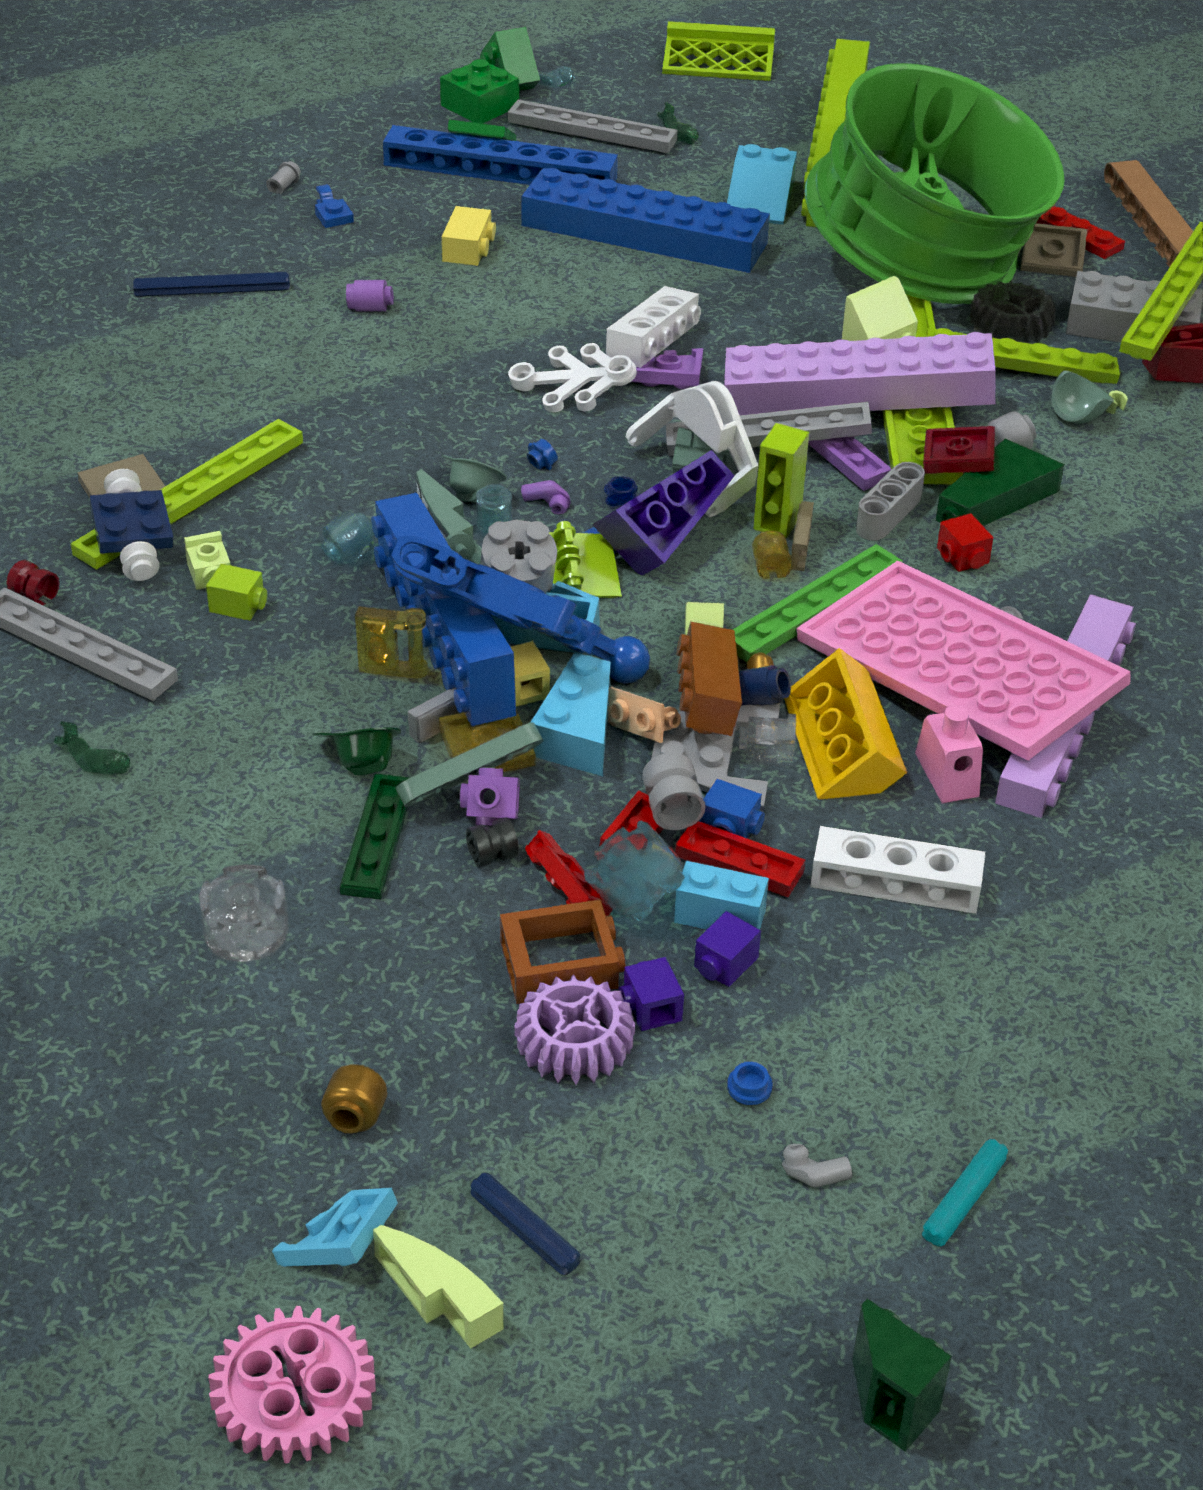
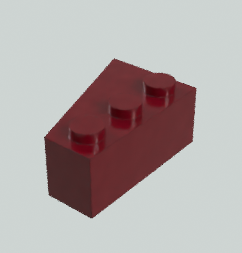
[1142,323,1203,383]

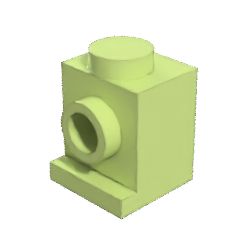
[184,531,231,590]

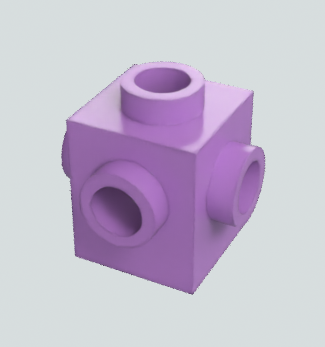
[460,768,520,825]

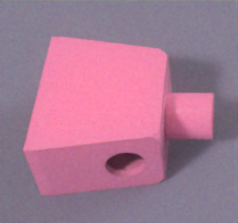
[915,705,983,803]

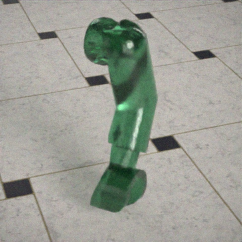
[657,102,699,144]
[54,721,130,775]

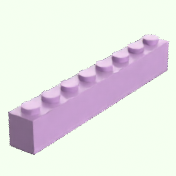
[995,595,1136,818]

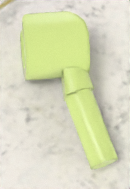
[1106,391,1128,414]

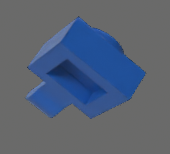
[315,184,354,228]

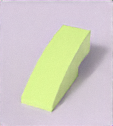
[373,1225,504,1349]

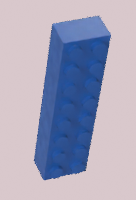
[521,168,770,273]
[371,493,516,726]

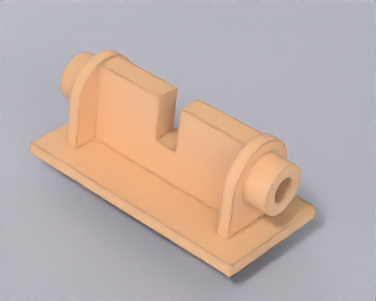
[608,687,681,743]

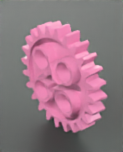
[209,1306,376,1463]

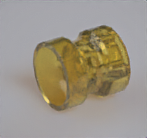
[752,531,793,579]

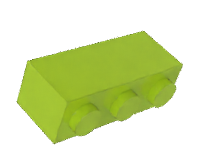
[753,423,809,539]

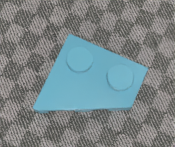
[272,1188,398,1267]

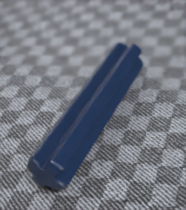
[470,1172,581,1276]

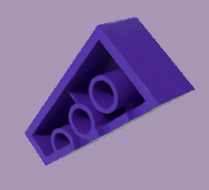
[592,450,734,576]

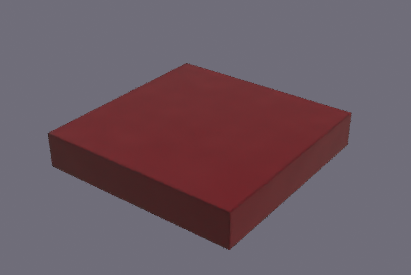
[923,426,995,474]

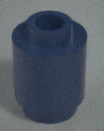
[739,665,791,706]

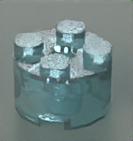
[584,821,685,922]

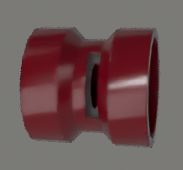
[6,559,60,606]

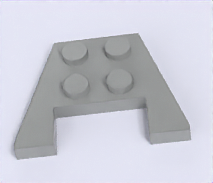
[651,703,780,812]

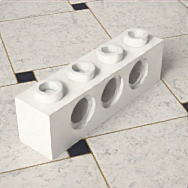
[606,286,701,368]
[811,826,985,913]

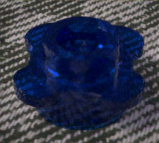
[604,476,638,507]

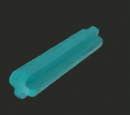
[922,1139,1008,1247]

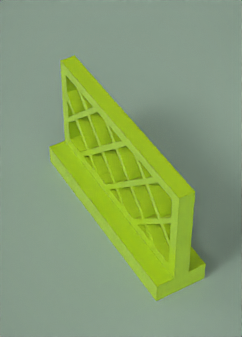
[662,21,775,81]

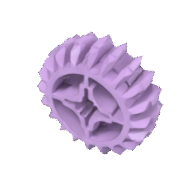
[515,974,635,1085]

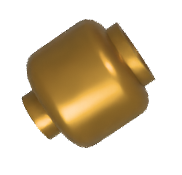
[321,1064,387,1133]

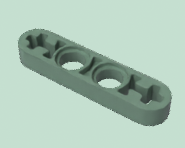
[396,722,543,807]

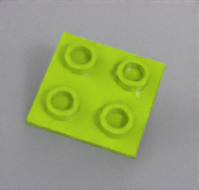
[549,521,622,598]

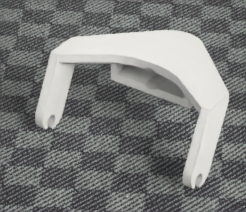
[625,381,758,518]

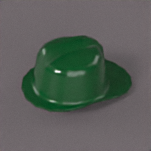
[313,727,401,776]

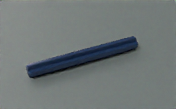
[133,272,290,297]

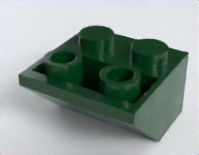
[852,1298,952,1452]

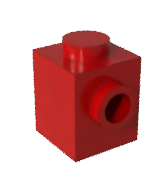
[937,514,994,572]

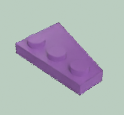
[631,348,703,389]

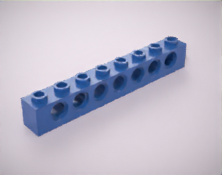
[383,125,618,185]

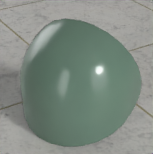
[1051,371,1114,424]

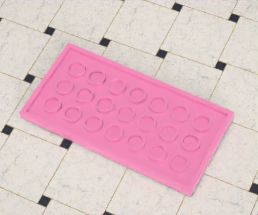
[796,561,1130,761]

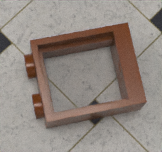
[500,900,625,1004]

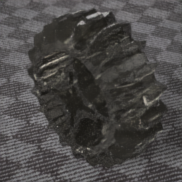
[970,280,1056,344]

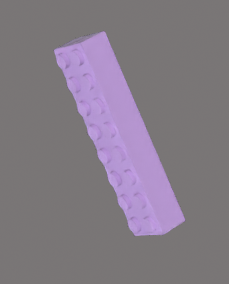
[724,332,995,415]

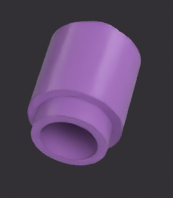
[346,280,394,312]

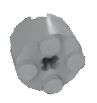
[480,520,557,594]

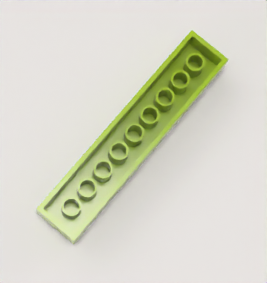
[801,39,870,227]

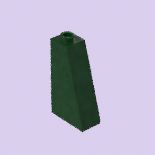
[935,438,1065,526]

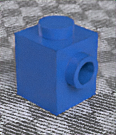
[699,779,765,839]

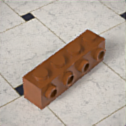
[676,621,742,736]

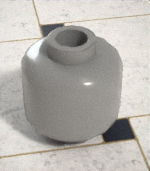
[987,411,1037,449]

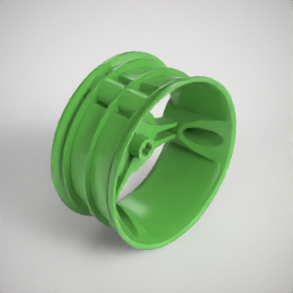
[805,63,1064,304]

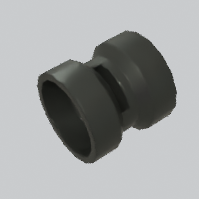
[466,817,519,867]

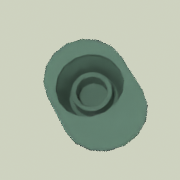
[442,454,507,502]

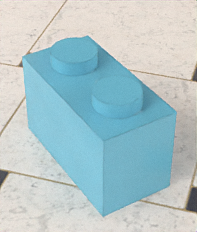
[674,861,769,930]

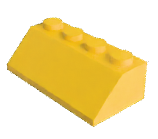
[784,648,907,800]

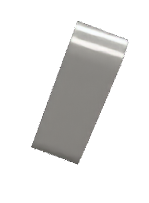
[856,462,925,540]

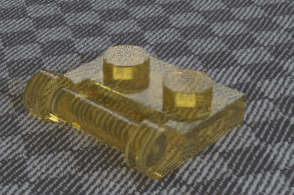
[355,606,428,679]

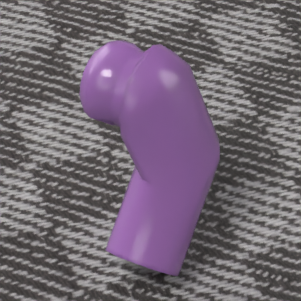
[521,480,571,514]

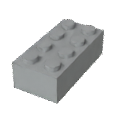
[1065,271,1203,342]

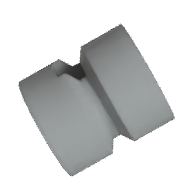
[642,752,705,830]

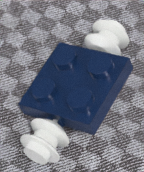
[90,469,173,581]

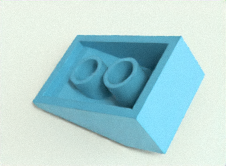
[727,144,797,225]

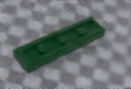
[339,774,411,900]

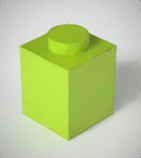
[206,564,267,621]

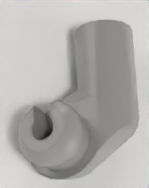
[782,1144,852,1187]

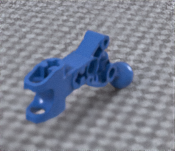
[391,536,651,684]

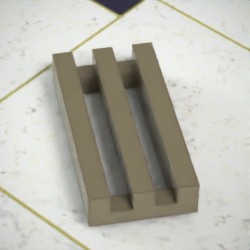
[790,501,814,571]

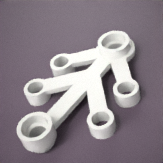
[508,343,637,412]

